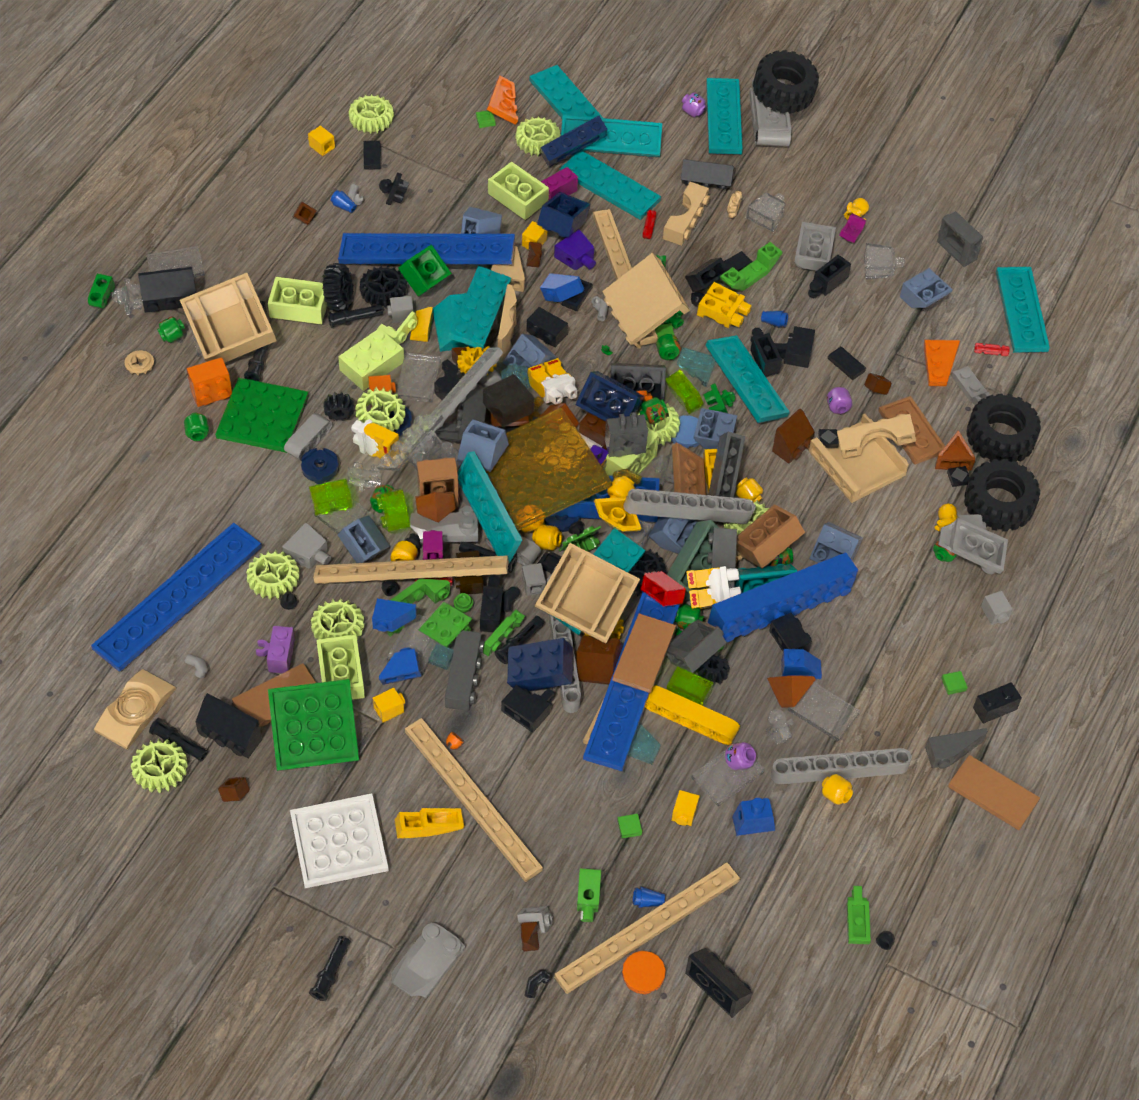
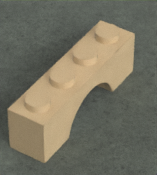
[663,182,710,246]
[837,414,916,459]

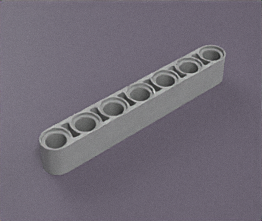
[623,489,756,524]
[548,614,581,713]
[771,748,912,784]

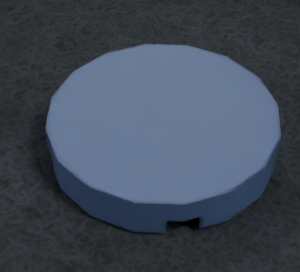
[671,415,700,448]

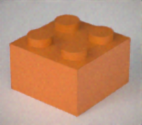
[186,357,232,407]

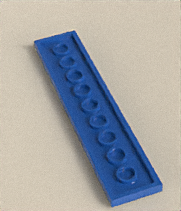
[338,233,515,264]
[91,523,262,672]
[583,592,680,771]

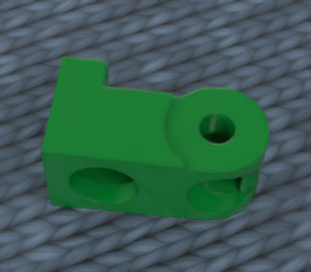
[88,273,116,309]

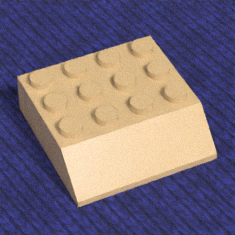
[180,273,277,363]
[535,543,640,643]

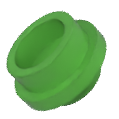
[454,593,473,612]

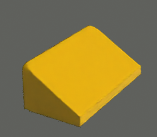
[410,307,433,342]

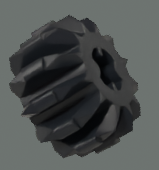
[323,392,355,421]
[696,654,730,687]

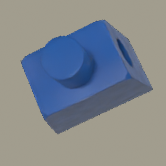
[732,798,775,836]

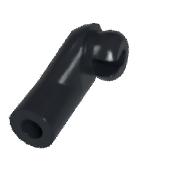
[502,586,520,612]
[524,969,551,998]

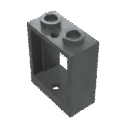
[937,211,983,267]
[666,620,727,673]

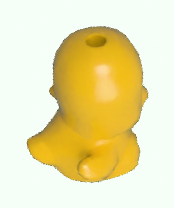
[844,198,869,220]
[934,503,957,532]

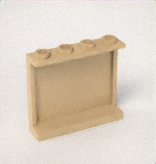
[602,253,690,349]
[809,414,909,503]

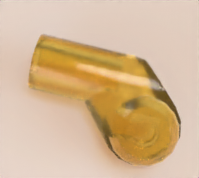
[528,396,543,419]
[612,469,642,484]

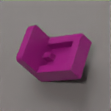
[839,213,866,243]

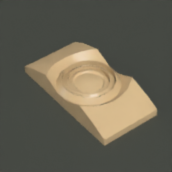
[498,284,517,362]
[94,669,176,750]

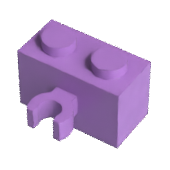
[256,626,295,673]

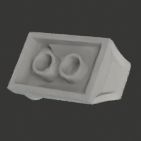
[794,222,836,271]
[410,506,478,543]
[938,518,1008,575]
[391,923,465,999]

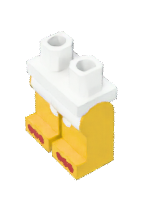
[527,358,577,405]
[351,419,401,468]
[686,566,742,609]

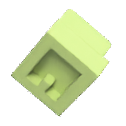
[377,311,417,345]

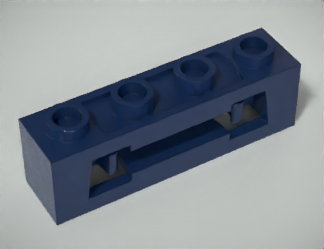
[541,115,608,167]

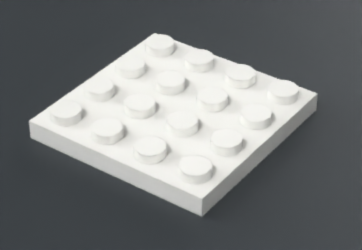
[290,793,389,888]

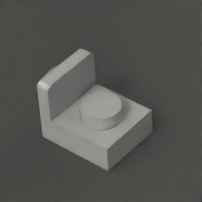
[517,906,553,933]

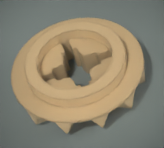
[727,191,742,218]
[125,350,154,376]

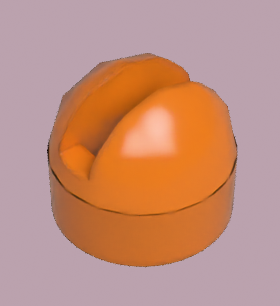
[446,732,464,750]

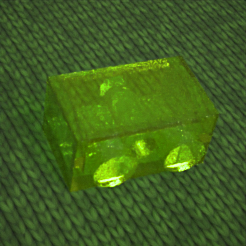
[665,369,704,414]
[309,479,352,516]
[376,488,410,532]
[667,666,714,706]

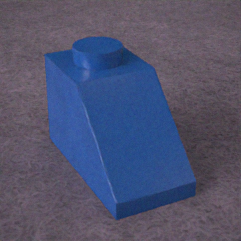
[540,273,584,302]
[372,598,417,632]
[379,647,422,685]
[781,649,822,679]

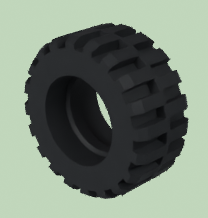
[753,50,819,114]
[966,393,1041,462]
[964,459,1040,532]

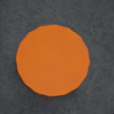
[622,951,665,994]

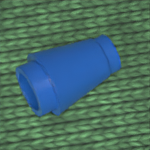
[330,190,357,213]
[761,310,788,328]
[633,887,665,908]

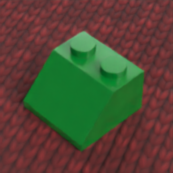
[398,244,452,297]

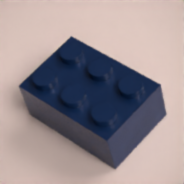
[537,192,591,237]
[575,371,645,421]
[507,638,573,691]

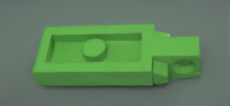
[483,610,525,657]
[846,886,871,944]

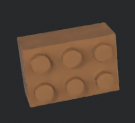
[417,458,459,510]
[736,504,805,568]

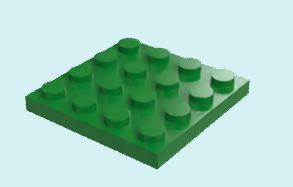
[215,377,309,453]
[268,679,359,771]

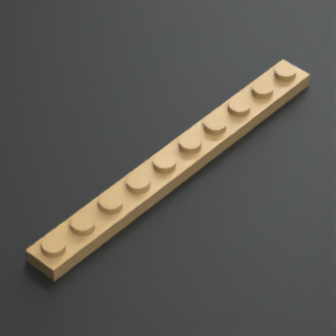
[593,209,658,346]
[313,556,509,584]
[405,718,543,882]
[554,863,740,994]

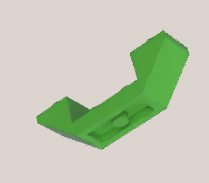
[720,242,782,291]
[388,579,450,637]

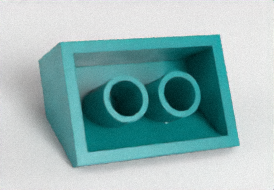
[433,293,472,352]
[734,564,797,593]

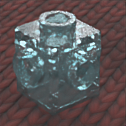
[501,364,530,393]

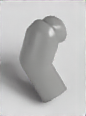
[347,184,363,205]
[591,296,608,321]
[185,654,208,678]

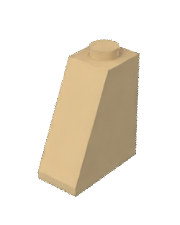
[491,246,525,292]

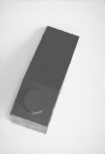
[925,728,988,769]

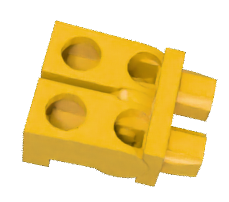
[697,282,752,328]

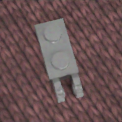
[952,366,990,405]

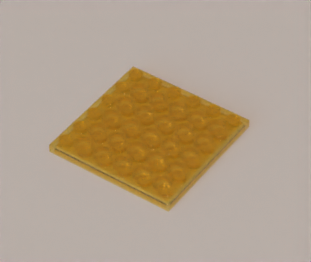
[485,407,613,531]

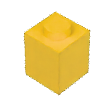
[308,125,335,156]
[522,221,547,249]
[372,687,405,723]
[671,790,699,826]

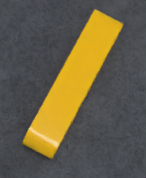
[645,685,740,745]

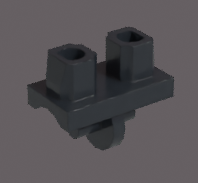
[379,172,409,205]

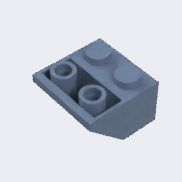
[461,207,502,234]
[900,268,953,308]
[503,333,557,384]
[693,408,737,449]
[457,419,509,472]
[338,515,390,563]
[649,517,698,554]
[809,522,863,563]

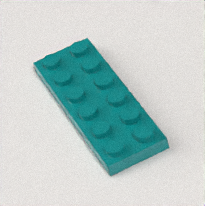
[529,65,603,119]
[706,78,743,154]
[561,115,662,157]
[560,150,661,220]
[448,266,511,350]
[996,267,1050,353]
[705,335,790,423]
[457,451,523,564]
[551,528,645,635]

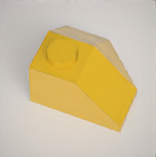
[594,497,641,531]

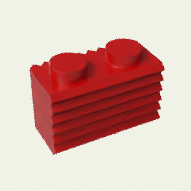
[641,571,686,607]

